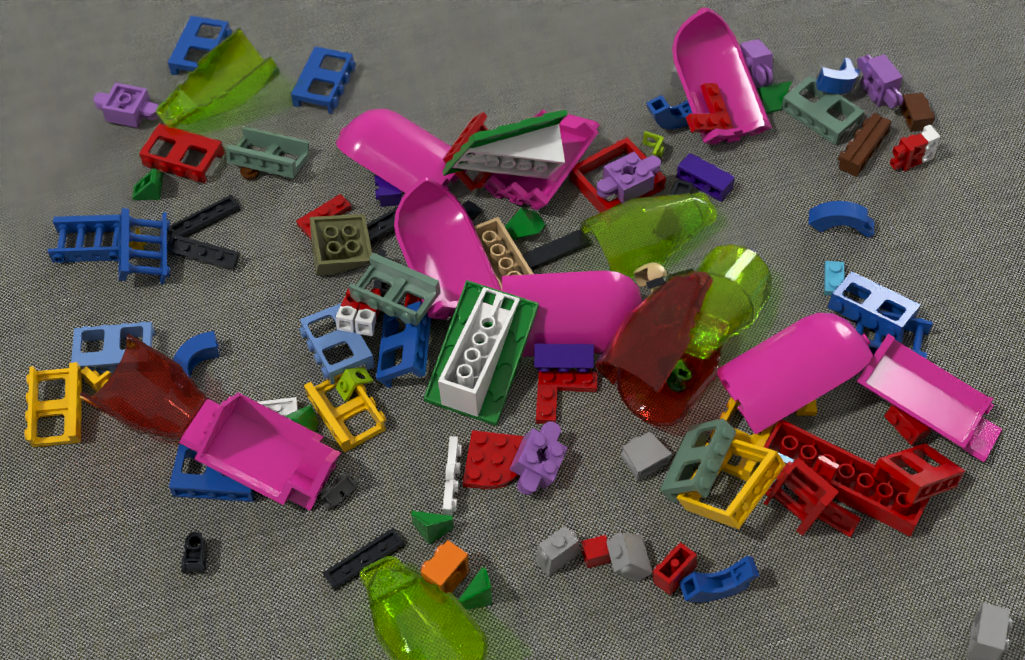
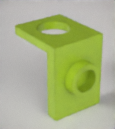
[643,131,665,158]
[335,367,373,401]

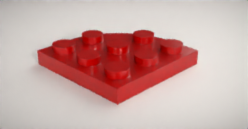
[463,430,524,490]

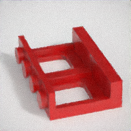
[442,112,492,191]
[139,123,224,183]
[872,443,965,504]
[764,458,839,536]

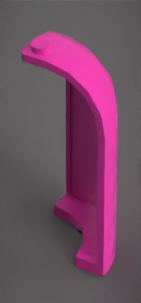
[672,7,772,144]
[335,108,467,193]
[394,177,502,319]
[502,271,646,357]
[714,313,873,435]

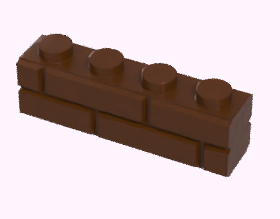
[838,113,892,177]

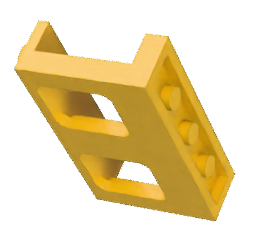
[24,362,82,447]
[304,372,386,453]
[705,397,778,481]

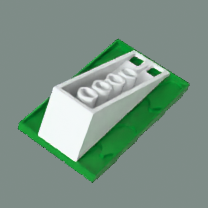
[443,110,568,179]
[424,280,539,426]

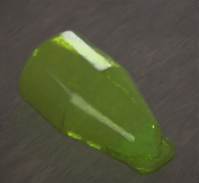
[156,28,281,128]
[580,192,717,278]
[673,244,772,359]
[360,556,488,660]

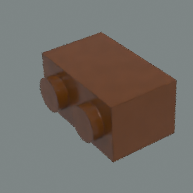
[900,92,935,132]

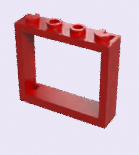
[569,137,666,220]

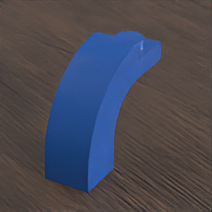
[816,58,860,94]
[646,95,693,129]
[808,201,875,238]
[172,331,220,396]
[679,556,759,602]

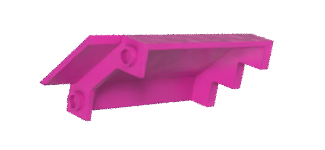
[483,109,600,210]
[856,334,1002,462]

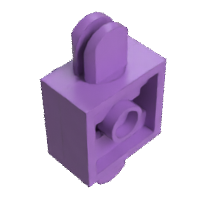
[740,39,773,88]
[857,54,903,109]
[93,83,161,128]
[597,152,661,204]
[509,422,568,495]

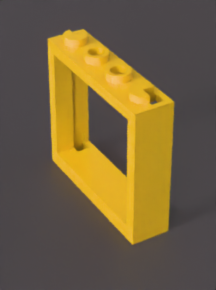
[676,438,786,529]

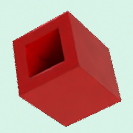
[581,535,611,569]

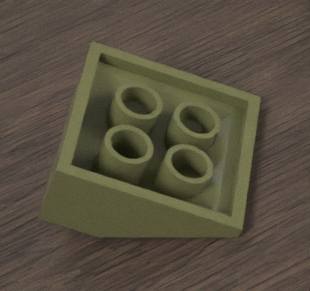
[310,214,372,276]

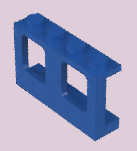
[168,16,232,81]
[291,46,356,114]
[827,272,921,341]
[376,301,431,388]
[169,444,255,502]

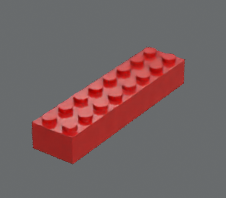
[764,419,930,537]

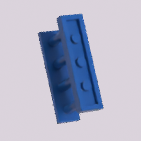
[118,208,170,285]
[47,215,131,263]
[856,310,932,359]

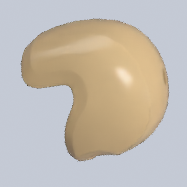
[634,262,667,295]

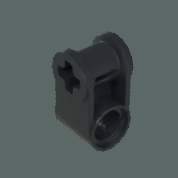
[181,532,208,574]

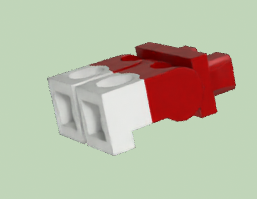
[889,125,940,171]
[335,288,381,336]

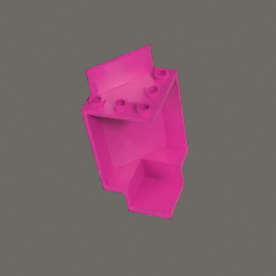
[179,393,341,511]

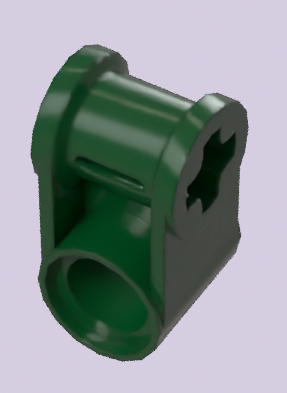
[657,354,692,392]

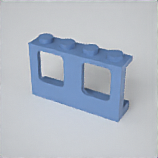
[299,303,374,385]
[71,322,156,377]

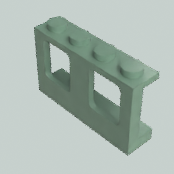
[781,75,865,145]
[226,127,310,178]
[348,253,441,326]
[660,419,736,502]

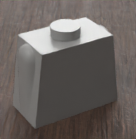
[621,432,672,482]
[535,526,581,577]
[606,532,652,582]

